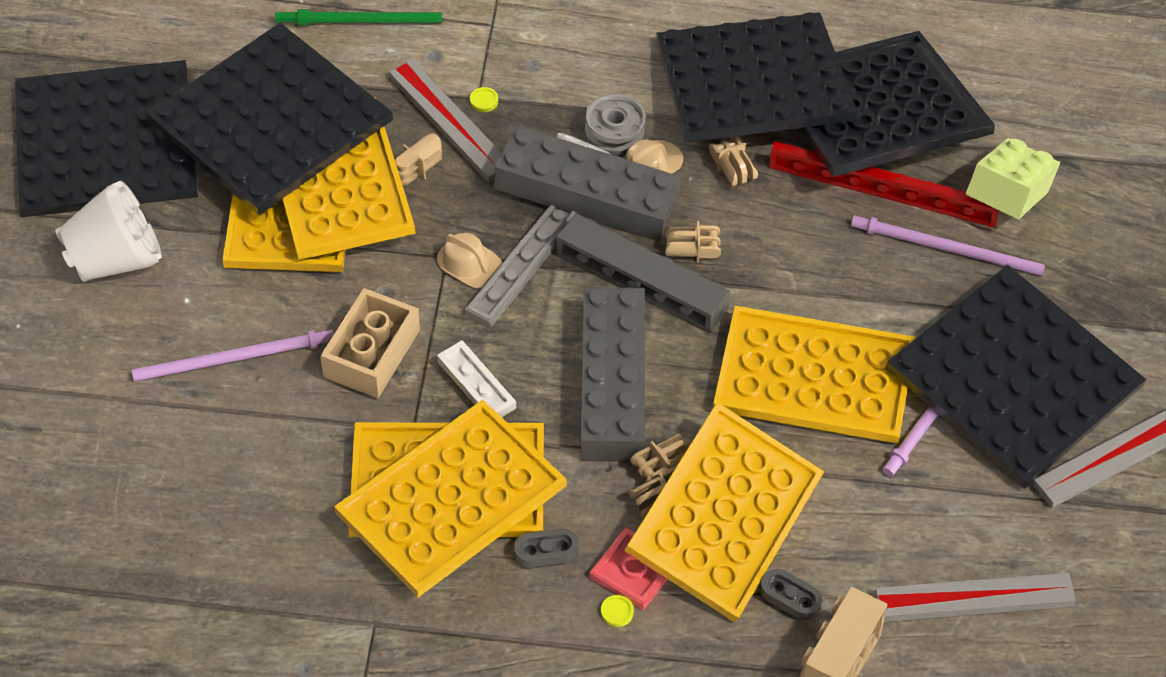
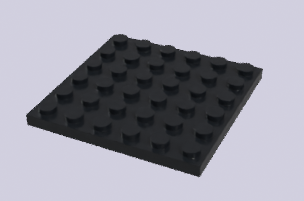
[656,12,857,142]
[146,22,393,215]
[799,31,995,177]
[15,60,198,217]
[885,265,1146,489]

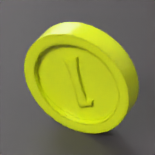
[470,87,498,112]
[601,595,634,627]

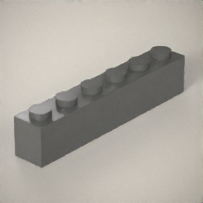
[557,213,730,333]

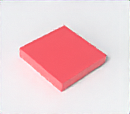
[589,527,668,611]

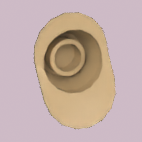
[623,139,683,174]
[437,233,502,289]

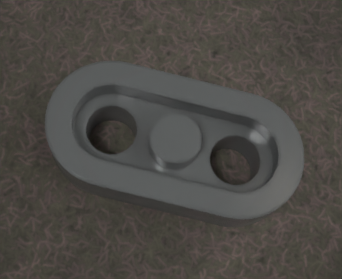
[514,528,579,568]
[760,569,822,620]

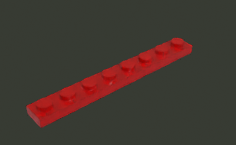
[769,141,1000,228]

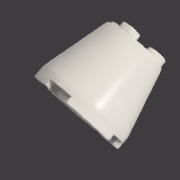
[55,181,162,282]

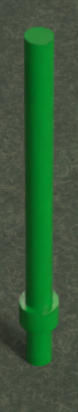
[275,9,442,26]

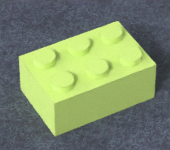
[966,138,1060,220]

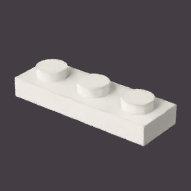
[437,340,516,417]

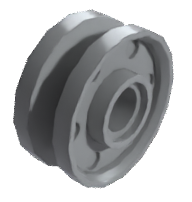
[585,93,646,156]

